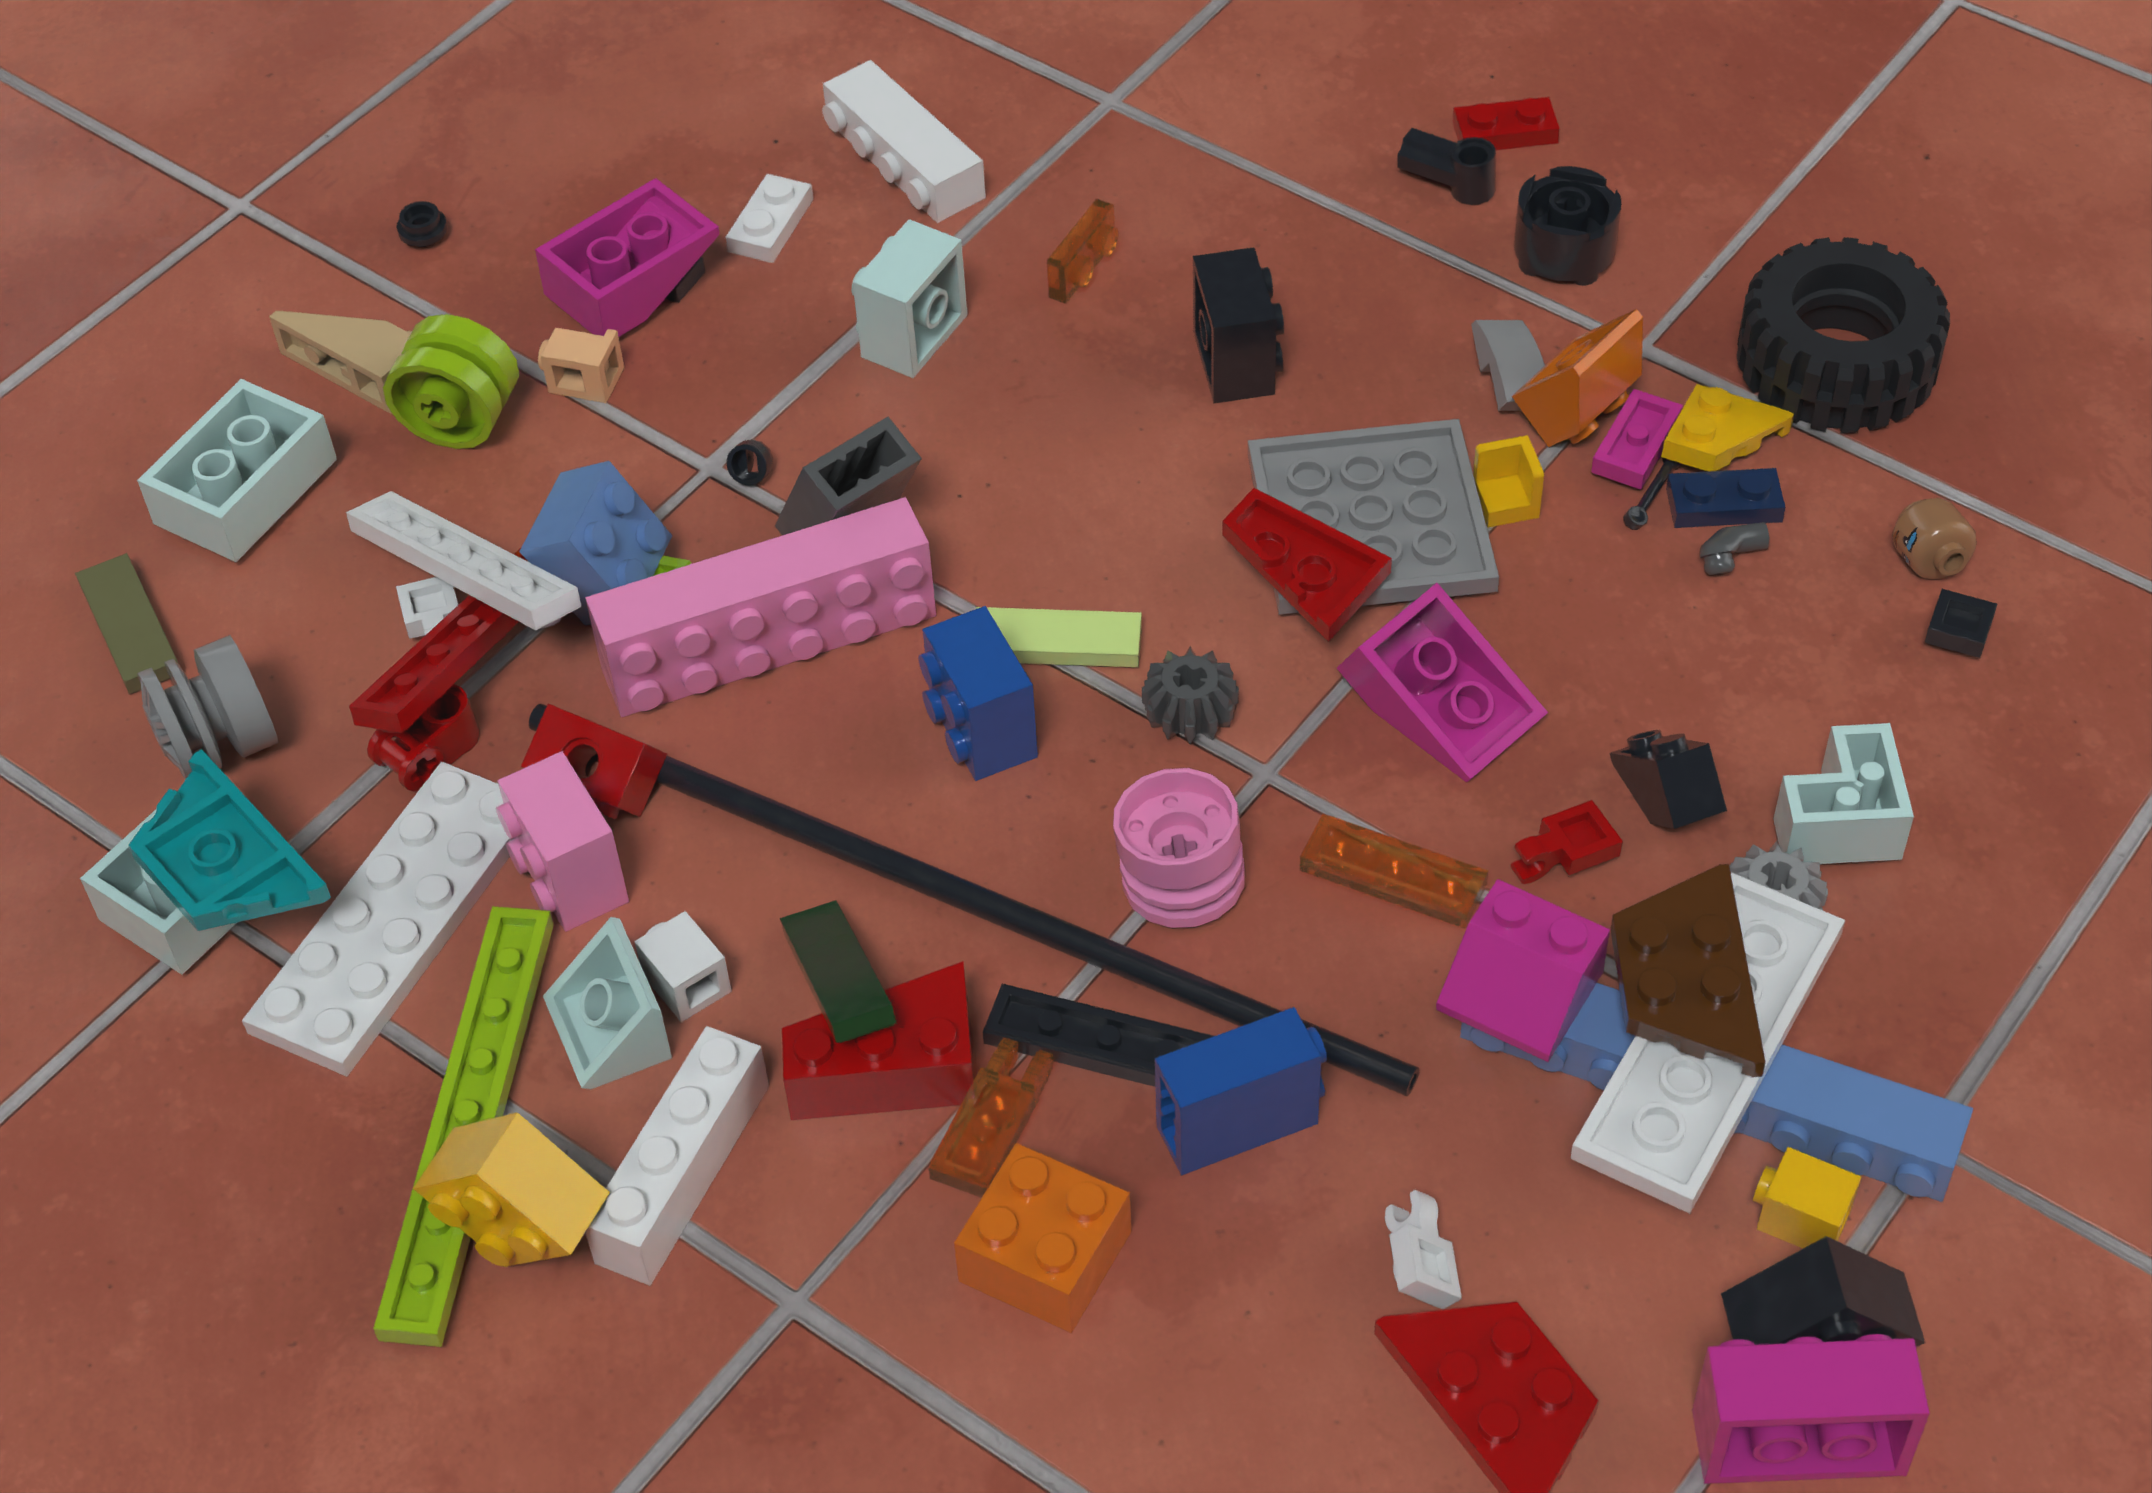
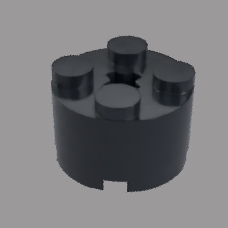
[1514,166,1621,285]

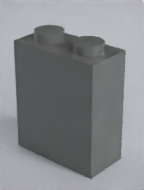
[775,416,922,535]

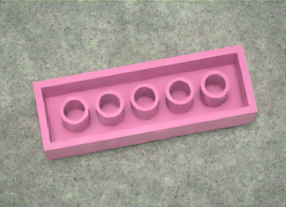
[585,497,936,718]

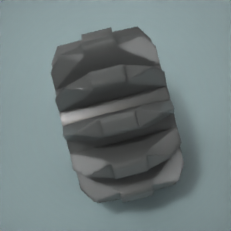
[1142,646,1239,744]

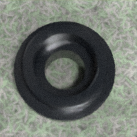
[397,201,447,247]

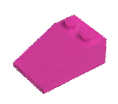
[535,178,720,337]
[1336,583,1548,782]

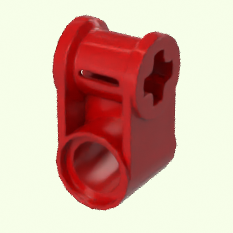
[367,684,480,792]

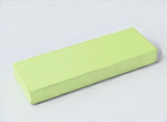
[976,607,1142,667]

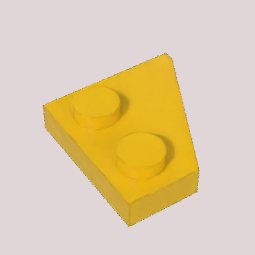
[1661,384,1794,472]

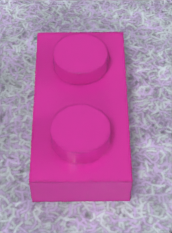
[1591,388,1683,490]

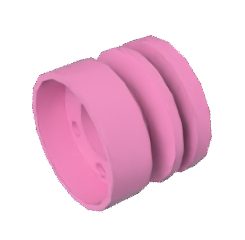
[1113,768,1245,928]

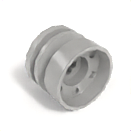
[137,635,278,780]

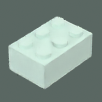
[137,379,337,562]

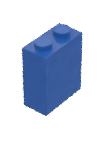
[1155,1007,1327,1176]

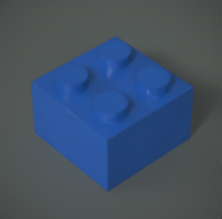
[918,606,1038,781]

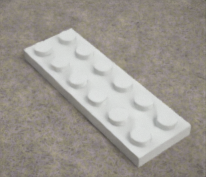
[242,761,514,1077]
[1570,872,1845,1214]

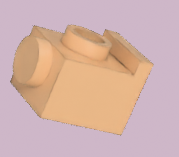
[538,327,624,403]

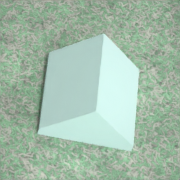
[543,917,672,1090]

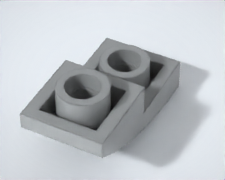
[1471,320,1545,411]

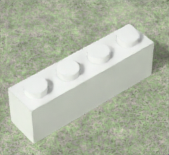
[822,60,986,223]
[585,1026,769,1286]

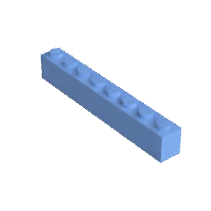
[1460,983,1973,1202]

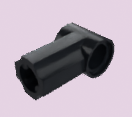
[1397,128,1496,205]

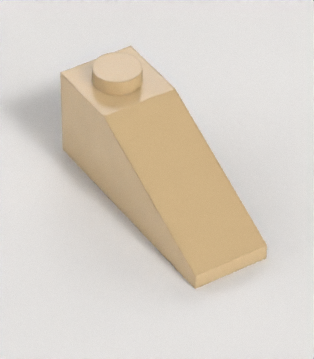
[269,310,412,414]

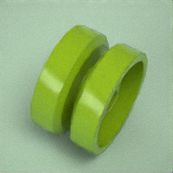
[383,314,519,449]

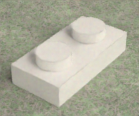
[725,174,813,263]

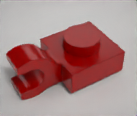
[1511,800,1623,884]

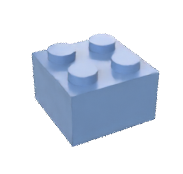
[519,461,672,625]

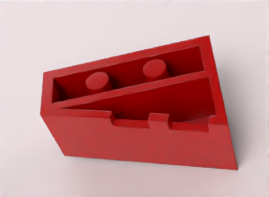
[782,961,976,1120]

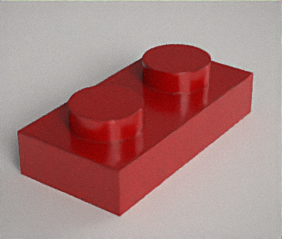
[1452,97,1560,150]

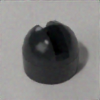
[726,440,773,485]

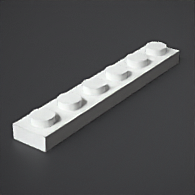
[346,491,582,630]

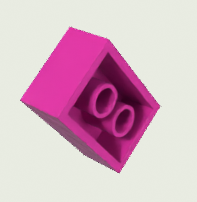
[1692,1334,1930,1484]

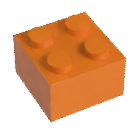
[954,1143,1131,1333]

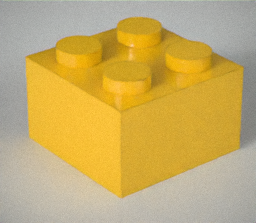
[413,1112,610,1267]

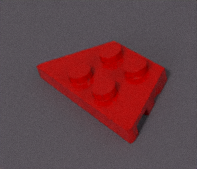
[1374,1302,1599,1493]

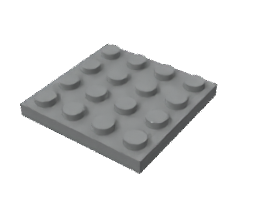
[1248,419,1499,615]

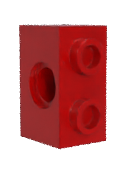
[521,703,667,820]

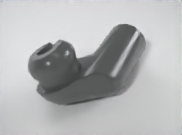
[1700,522,1770,576]

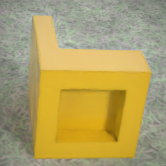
[1473,435,1544,528]

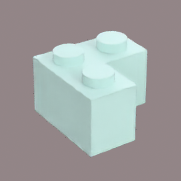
[1773,723,1914,864]

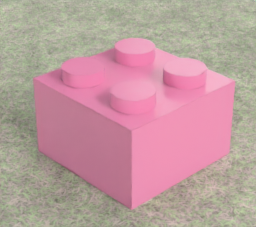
[496,751,629,932]

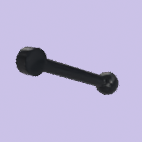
[1623,458,1682,530]

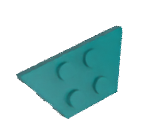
[128,749,331,931]

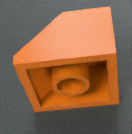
[1511,309,1643,447]

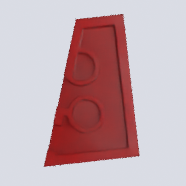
[1222,488,1392,642]

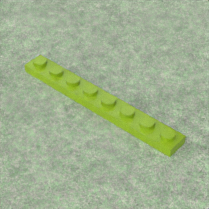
[373,906,554,1347]

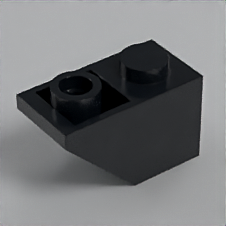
[1610,730,1727,829]

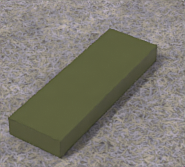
[75,553,178,694]

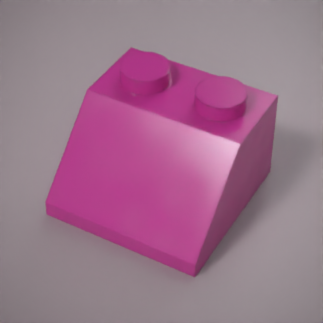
[1436,879,1610,1062]

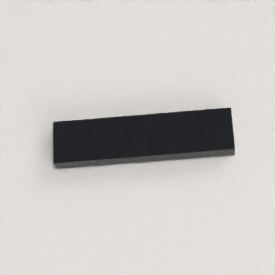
[983,983,1214,1087]

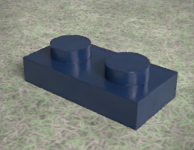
[1666,468,1786,528]

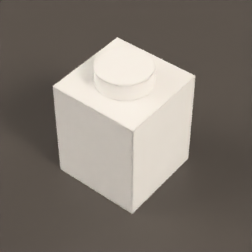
[634,911,732,1022]

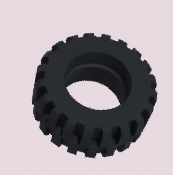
[1737,237,1950,433]

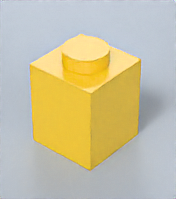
[1753,1147,1862,1249]

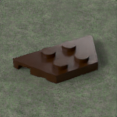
[1610,864,1766,1077]

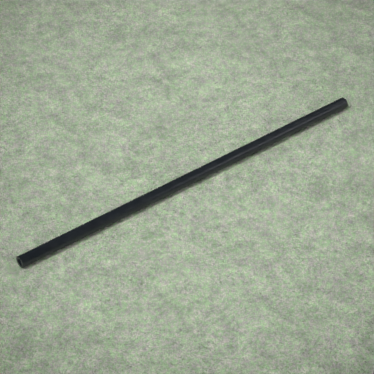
[529,703,1419,1096]

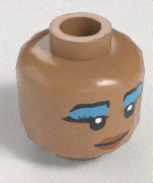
[1892,498,1977,580]

